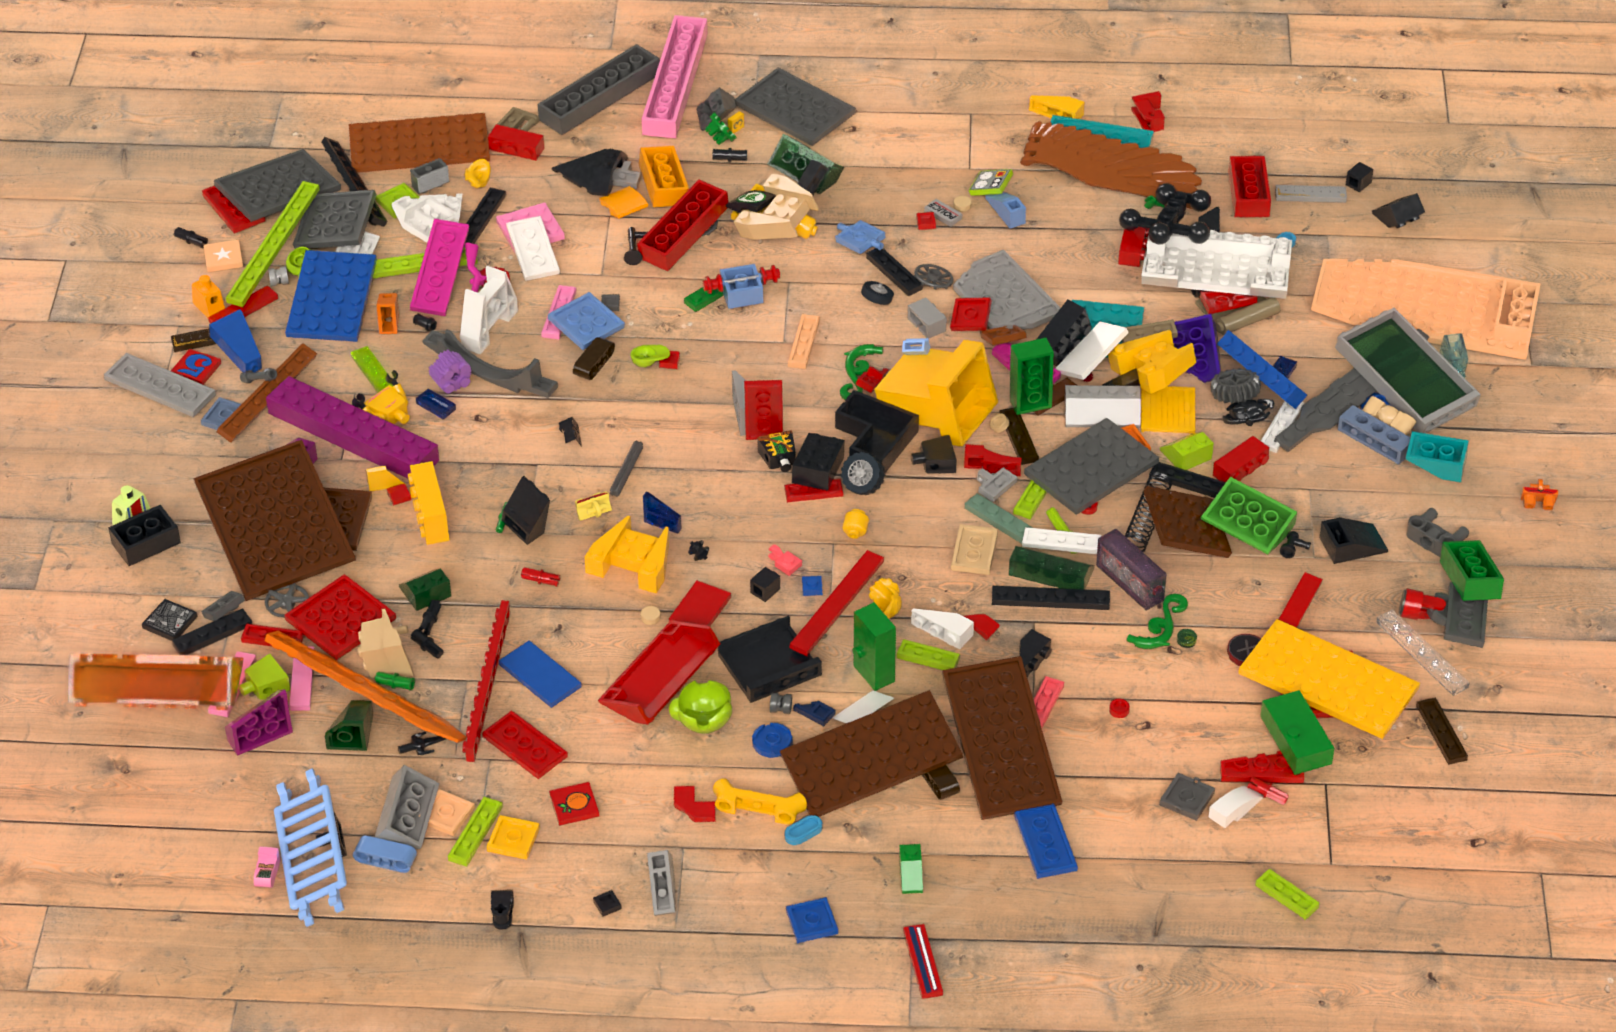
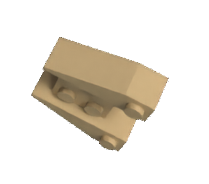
[734,174,819,240]

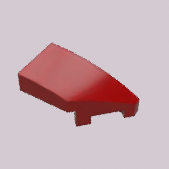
[855,366,889,393]
[963,614,1001,641]

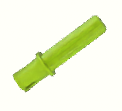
[1046,507,1078,554]

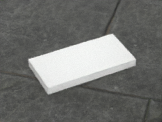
[506,216,560,281]
[1055,322,1128,380]

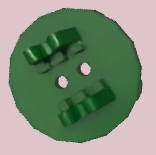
[705,112,737,145]

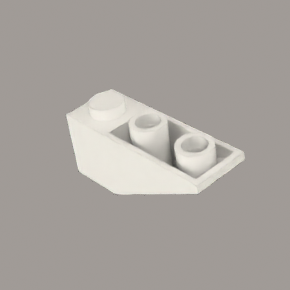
[911,608,974,649]

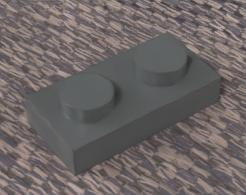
[201,591,245,622]

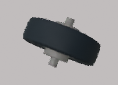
[861,281,894,305]

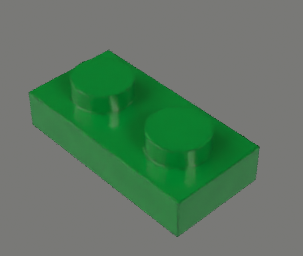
[684,287,723,312]

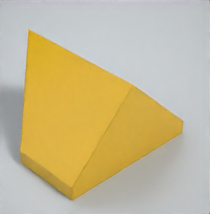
[365,466,407,491]

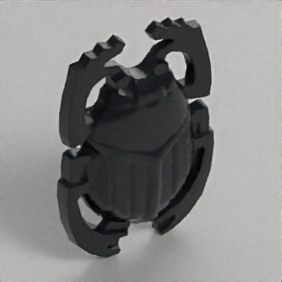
[1222,399,1274,426]

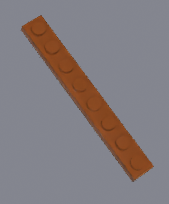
[216,343,317,443]

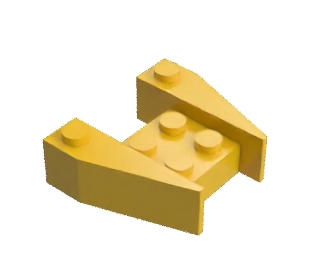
[1108,330,1197,394]
[584,516,669,594]

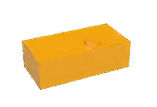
[638,146,689,207]

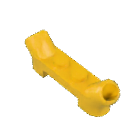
[713,778,807,824]

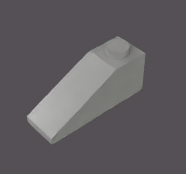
[647,850,676,916]

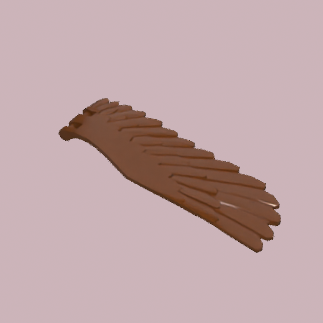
[1020,121,1202,209]

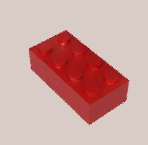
[1228,156,1271,218]

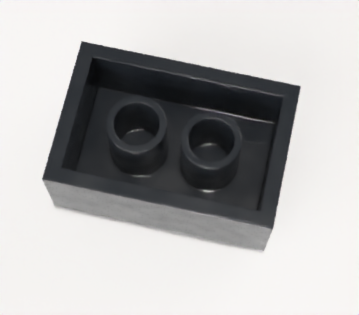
[1036,299,1092,366]
[792,433,845,491]
[108,505,181,566]

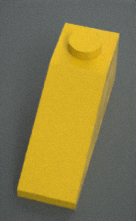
[1029,95,1085,119]

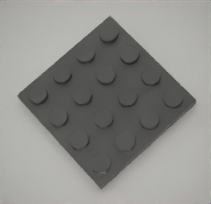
[293,190,377,249]

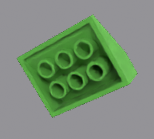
[1201,477,1297,555]

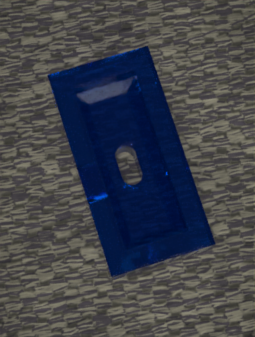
[1273,355,1297,378]
[416,389,456,420]

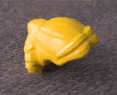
[869,578,902,619]

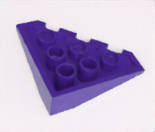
[1173,314,1221,383]

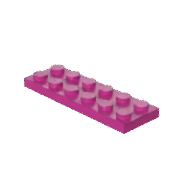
[410,219,469,316]

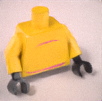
[352,370,410,424]

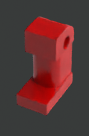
[1131,91,1165,132]

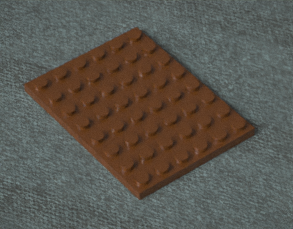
[193,439,356,601]

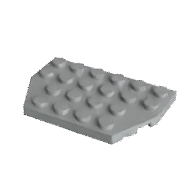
[953,250,1060,329]

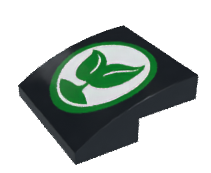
[726,190,776,213]

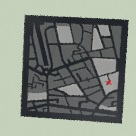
[142,599,198,641]

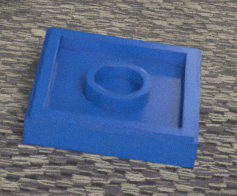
[786,897,838,943]

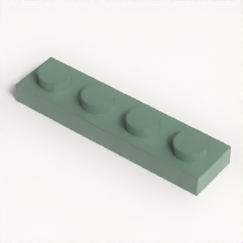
[965,493,1033,544]

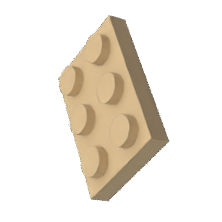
[951,524,998,575]

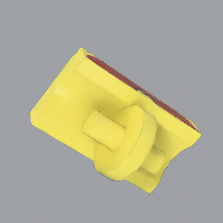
[575,491,612,521]

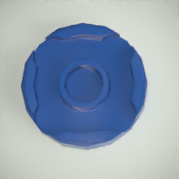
[752,723,793,758]

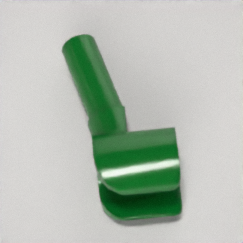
[1144,195,1165,209]

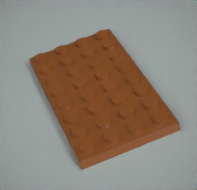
[349,113,490,173]

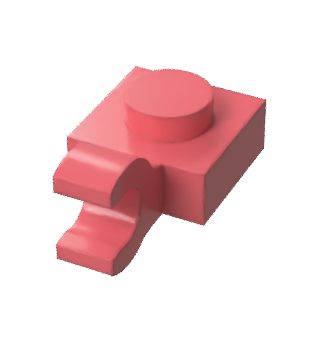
[768,544,802,576]

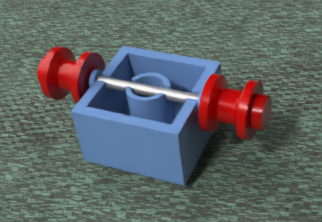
[702,264,780,309]

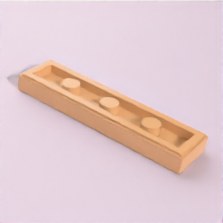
[788,314,820,369]

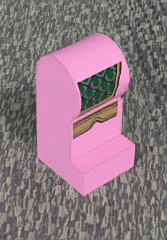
[254,847,281,888]

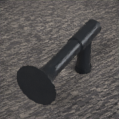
[624,227,648,265]

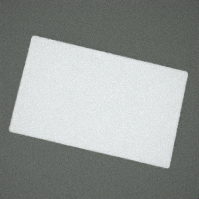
[833,691,894,723]

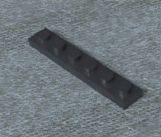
[992,586,1110,610]

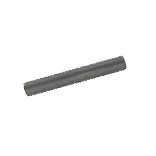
[610,440,643,497]

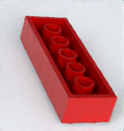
[637,179,729,271]

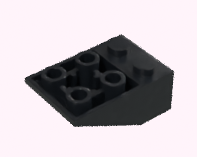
[501,476,550,545]
[1319,517,1388,564]

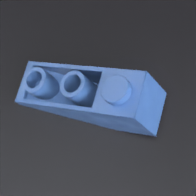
[985,192,1026,229]

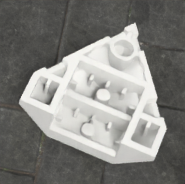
[392,193,463,243]

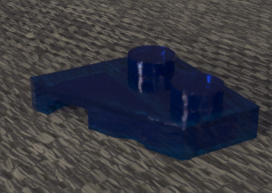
[643,491,682,534]

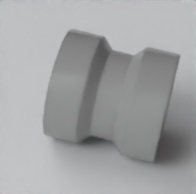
[268,266,289,286]

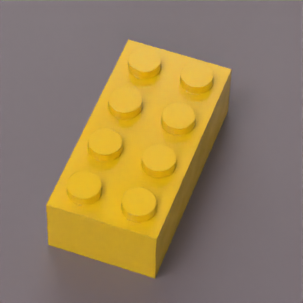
[408,461,449,545]

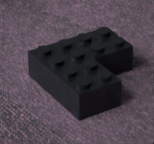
[835,390,919,473]

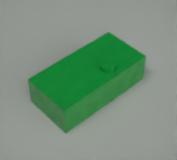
[1010,338,1054,415]
[1440,540,1504,601]
[852,602,896,691]
[1260,690,1335,775]

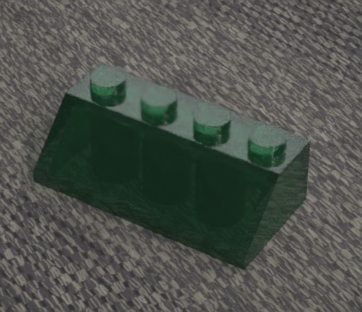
[767,134,844,194]
[1009,546,1095,589]

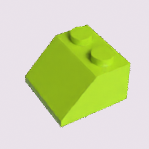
[1160,432,1214,470]

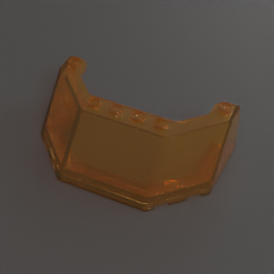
[68,653,244,710]

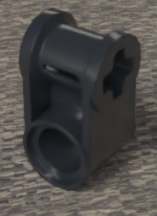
[491,889,514,930]

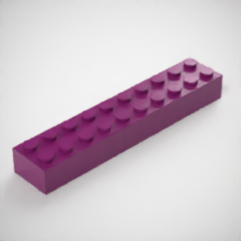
[266,376,439,479]

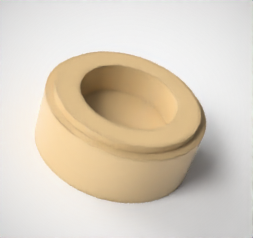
[954,196,971,212]
[990,413,1009,433]
[641,606,660,625]

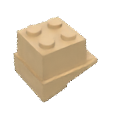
[358,609,414,678]

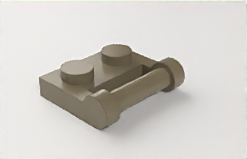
[497,107,540,131]

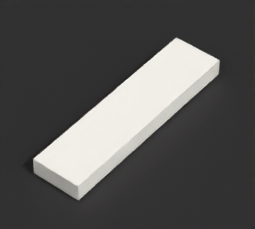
[1261,401,1304,453]
[1022,527,1102,554]

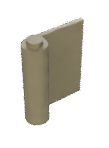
[1195,296,1280,335]

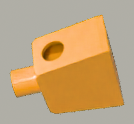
[192,275,225,318]

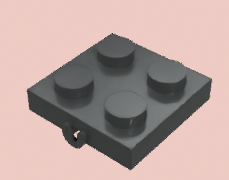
[1159,773,1215,821]

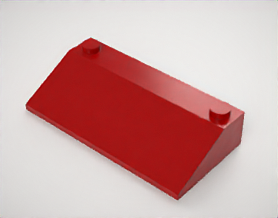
[598,620,721,725]

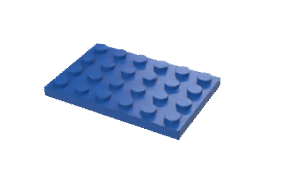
[285,250,377,342]

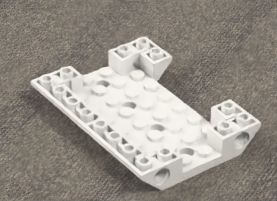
[1142,230,1292,299]

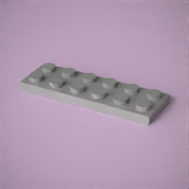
[104,353,216,417]

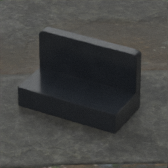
[797,159,829,195]

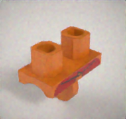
[1521,479,1558,510]

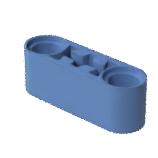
[353,836,417,873]

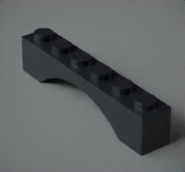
[1020,629,1052,678]

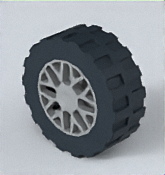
[841,452,885,495]

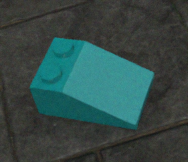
[1406,431,1469,482]

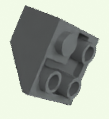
[696,87,736,131]

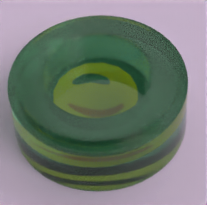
[1177,629,1197,648]

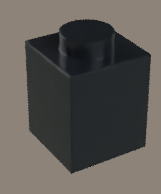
[1346,162,1374,193]
[750,567,780,602]

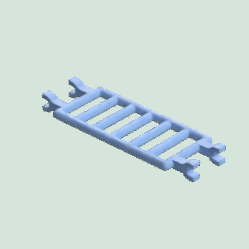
[274,768,347,927]

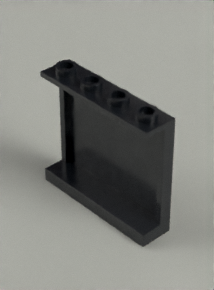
[718,615,822,703]

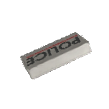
[924,199,962,227]

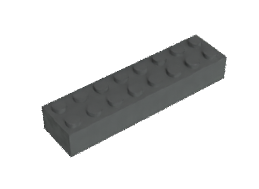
[537,44,660,135]

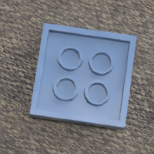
[548,292,625,350]

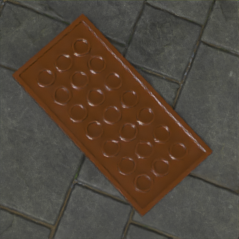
[942,656,1063,820]
[780,690,963,817]

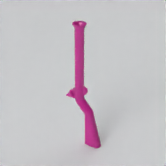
[465,243,487,293]

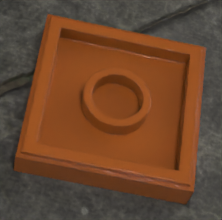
[980,325,1027,346]

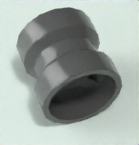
[770,693,792,714]

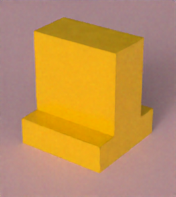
[874,340,998,447]

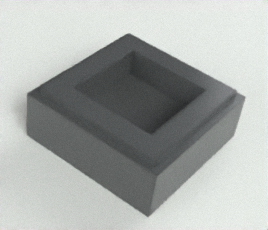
[601,294,620,311]

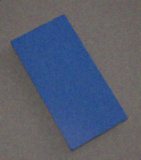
[499,640,582,708]
[1014,804,1078,879]

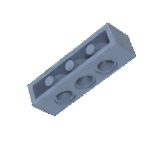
[1338,405,1411,465]

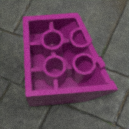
[225,689,293,756]

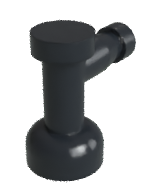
[1280,531,1311,558]

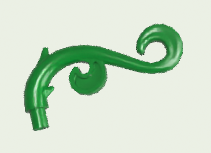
[840,344,883,400]
[1127,594,1188,649]

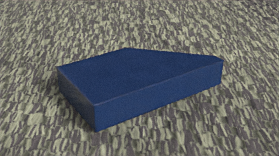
[793,701,835,727]

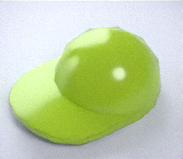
[630,345,670,368]

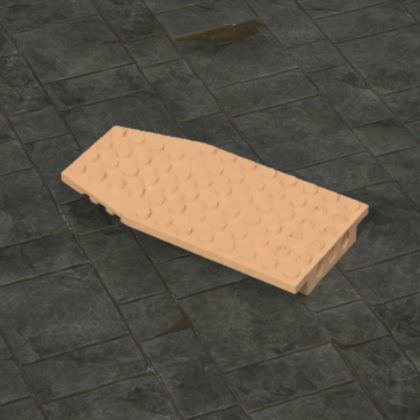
[1311,259,1541,360]

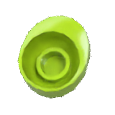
[286,247,310,276]

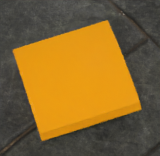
[599,186,648,219]

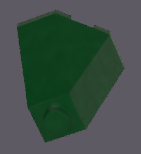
[325,700,373,751]

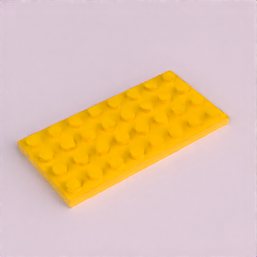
[1238,619,1420,739]

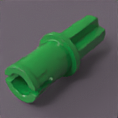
[375,672,415,691]

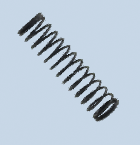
[1122,473,1172,554]

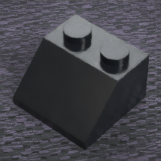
[1372,193,1425,229]

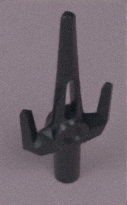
[398,731,446,755]

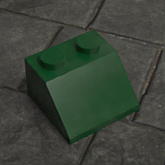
[399,568,451,611]

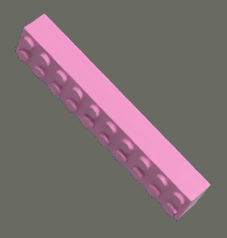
[642,15,708,138]

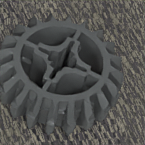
[1210,368,1261,404]

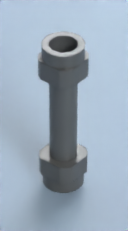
[240,368,277,383]

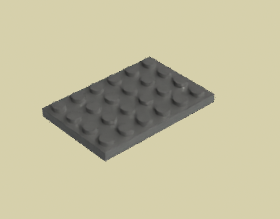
[735,67,856,146]
[214,149,341,221]
[1024,418,1159,515]

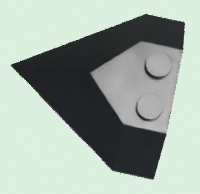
[552,149,628,196]

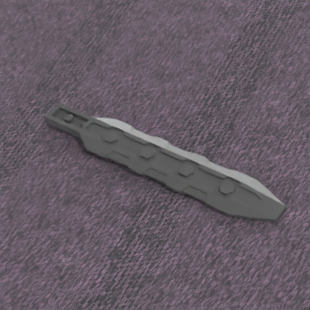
[1274,329,1430,452]

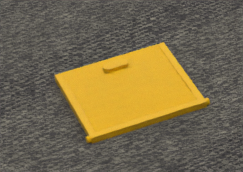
[1141,386,1195,433]

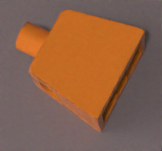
[377,293,399,334]

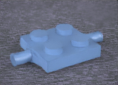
[835,220,886,254]

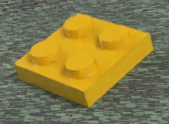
[487,815,540,860]

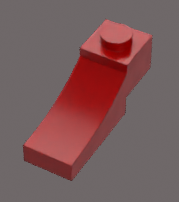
[964,444,1021,476]

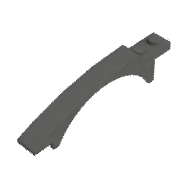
[423,330,558,398]

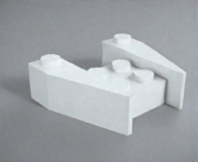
[460,266,518,354]

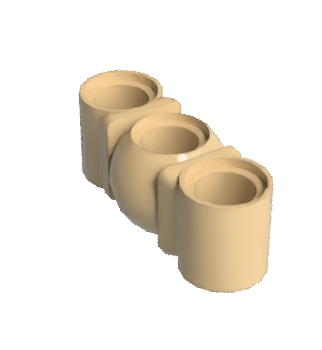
[1362,396,1416,436]

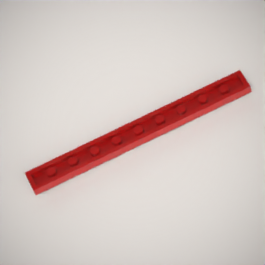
[462,600,510,762]

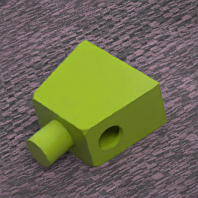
[238,654,291,700]

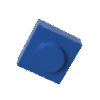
[802,576,823,596]

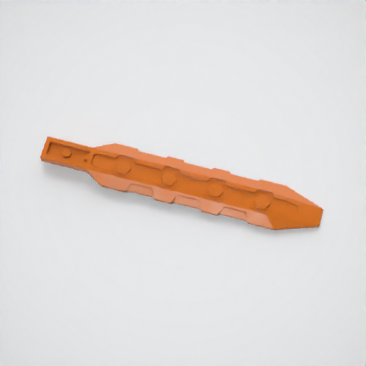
[265,631,466,743]

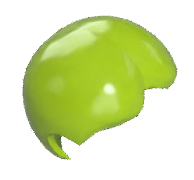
[669,680,732,734]

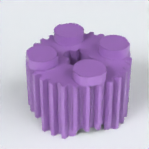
[428,350,472,394]

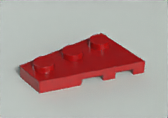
[1200,291,1258,314]

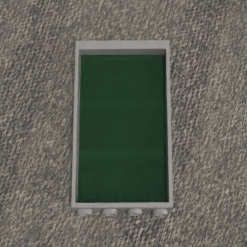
[1335,308,1481,434]

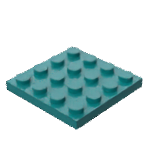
[1072,300,1144,358]

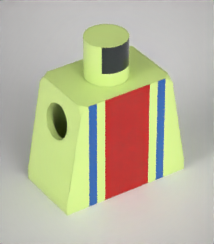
[112,485,151,525]

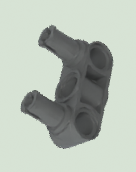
[1406,508,1469,557]

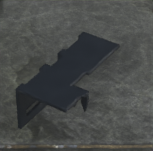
[559,417,582,446]

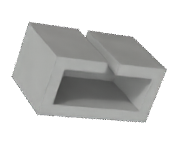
[908,298,947,339]

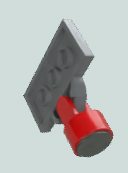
[1399,582,1488,648]

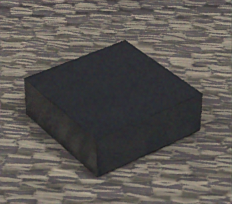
[593,890,622,917]

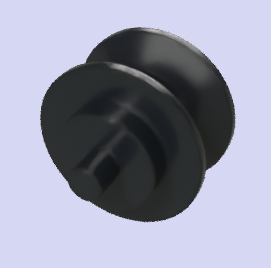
[688,540,709,561]

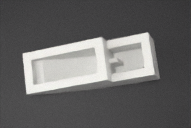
[1209,785,1263,828]

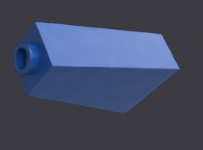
[209,309,262,373]

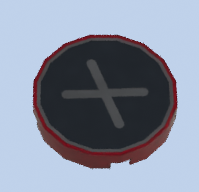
[1227,634,1261,666]

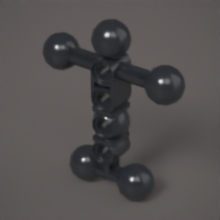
[1119,183,1211,245]

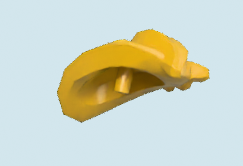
[464,159,491,188]

